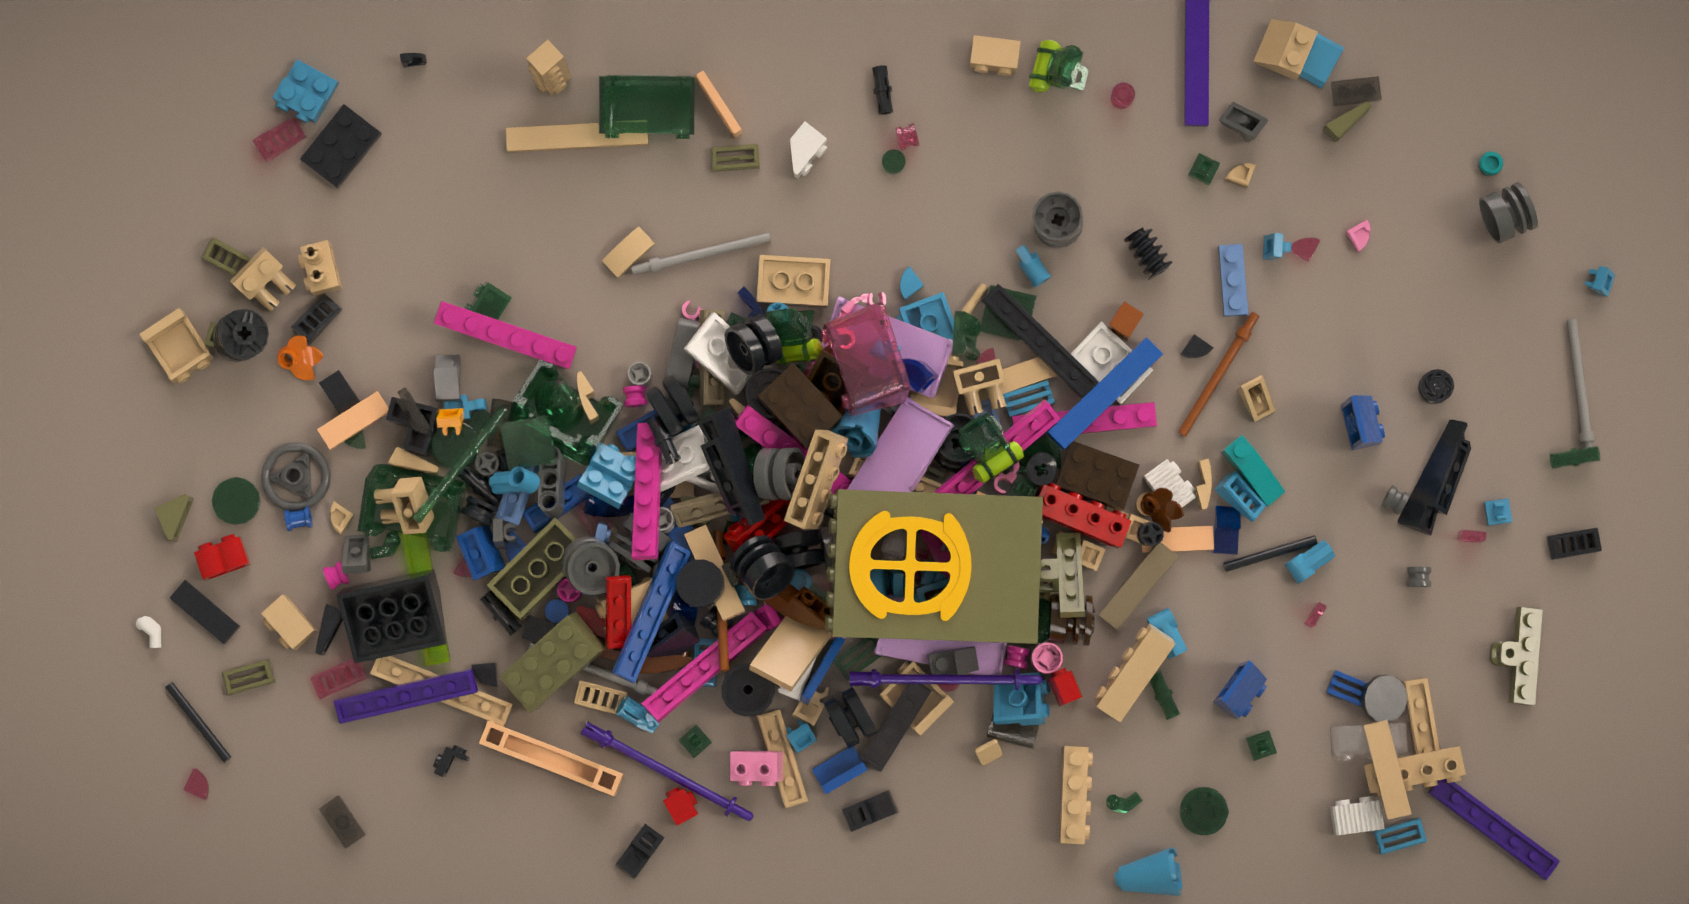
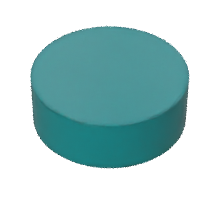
[1478,151,1503,176]

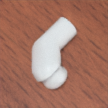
[136,616,161,648]

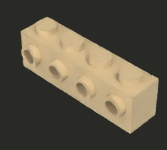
[526,39,572,96]
[784,429,848,529]
[1094,623,1175,722]
[1059,746,1093,844]
[1364,746,1466,797]

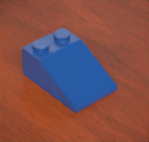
[1341,395,1385,451]
[1214,660,1267,719]

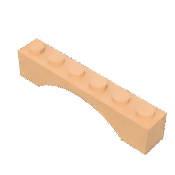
[479,721,624,796]

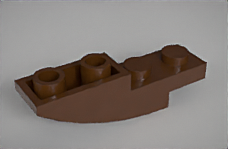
[762,584,830,630]
[598,643,693,674]

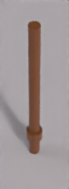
[1178,312,1260,437]
[713,530,729,672]

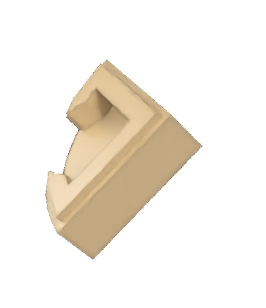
[1225,163,1256,188]
[330,501,354,535]

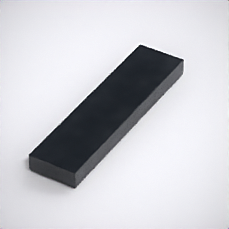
[861,684,932,772]

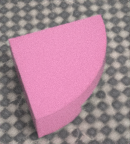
[1346,220,1370,253]

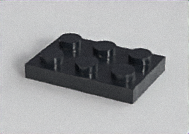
[300,104,382,189]

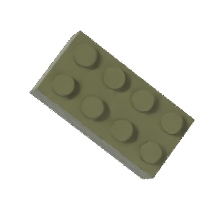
[487,518,576,621]
[499,612,607,713]

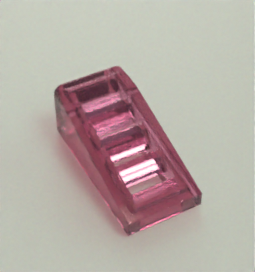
[252,117,307,163]
[311,659,367,699]

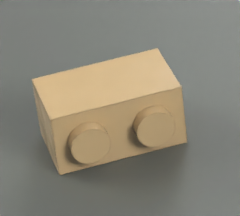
[969,35,1021,76]
[261,594,318,650]

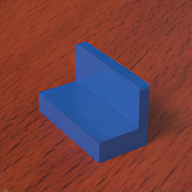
[456,525,505,581]
[813,747,867,794]

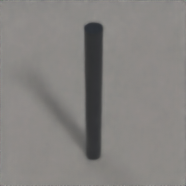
[1223,535,1318,572]
[165,682,231,763]

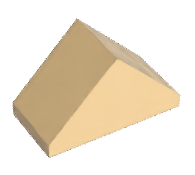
[1237,375,1275,422]

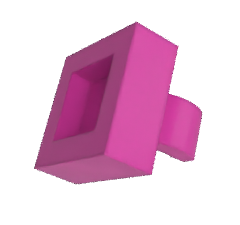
[754,604,786,631]

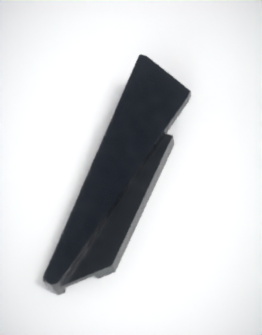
[697,408,765,525]
[1398,420,1471,536]

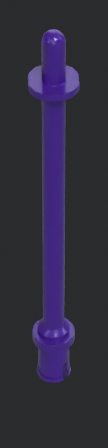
[850,669,1042,691]
[581,721,754,821]

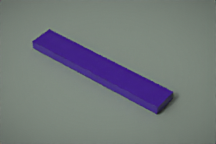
[1184,0,1209,127]
[333,668,478,724]
[1428,779,1560,880]

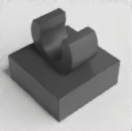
[493,518,517,549]

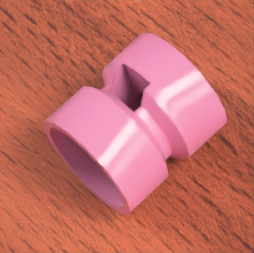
[1030,642,1063,675]

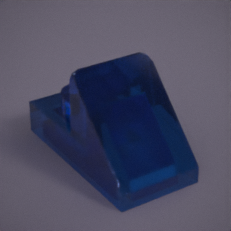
[1213,506,1241,555]

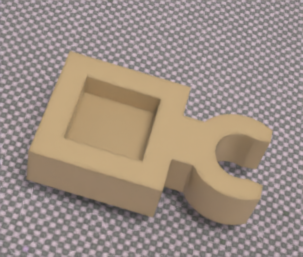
[792,687,829,727]

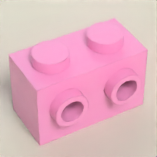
[730,750,783,786]

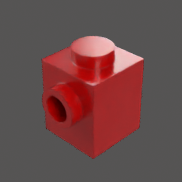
[663,787,699,826]

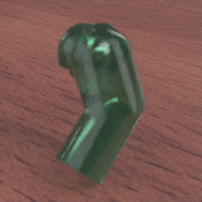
[370,531,401,560]
[1106,792,1143,814]

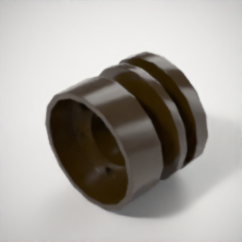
[1048,593,1095,646]

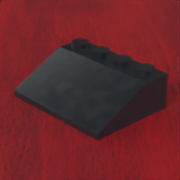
[336,569,447,663]

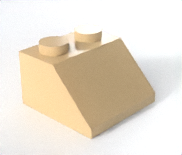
[1253,19,1318,80]

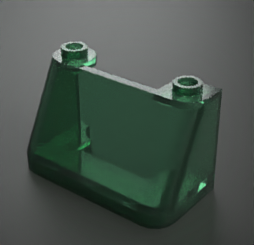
[599,75,696,139]
[508,359,624,466]
[357,464,467,552]

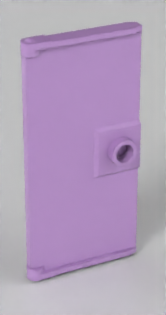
[821,296,956,399]
[847,397,954,492]
[874,594,1007,675]

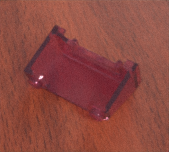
[820,302,910,416]

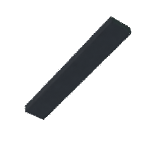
[981,284,1099,399]

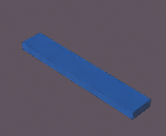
[1047,337,1163,451]
[612,541,691,683]

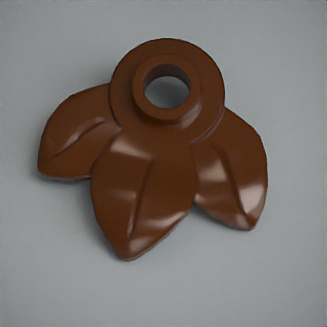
[1140,488,1184,533]

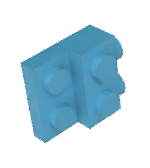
[272,59,339,123]
[896,292,960,340]
[577,443,636,509]
[993,672,1050,726]

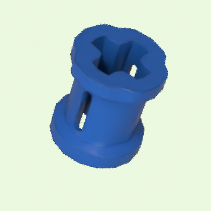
[284,507,313,531]

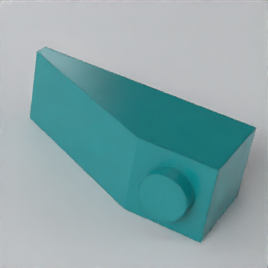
[1221,435,1286,507]

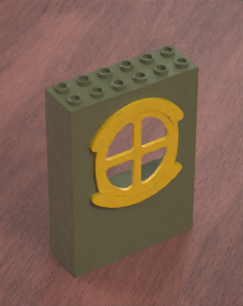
[825,489,1043,644]

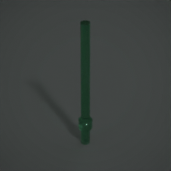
[413,406,508,524]

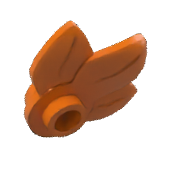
[277,336,323,381]

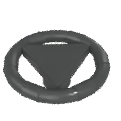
[261,442,331,511]

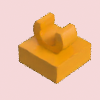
[436,408,465,436]

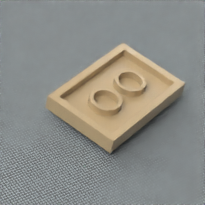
[757,255,831,307]

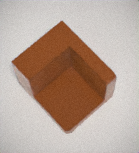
[1108,301,1143,341]

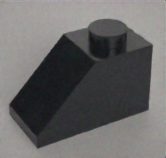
[647,612,700,658]

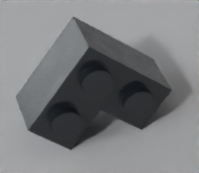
[386,397,440,457]

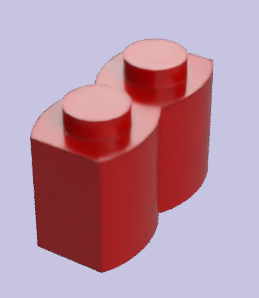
[194,534,251,581]
[1048,667,1083,707]

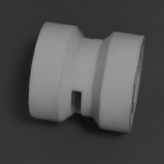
[627,361,652,386]
[659,507,675,534]

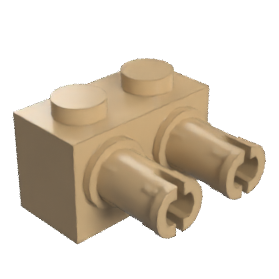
[298,240,342,296]
[230,247,296,312]
[952,358,1007,416]
[374,477,435,534]

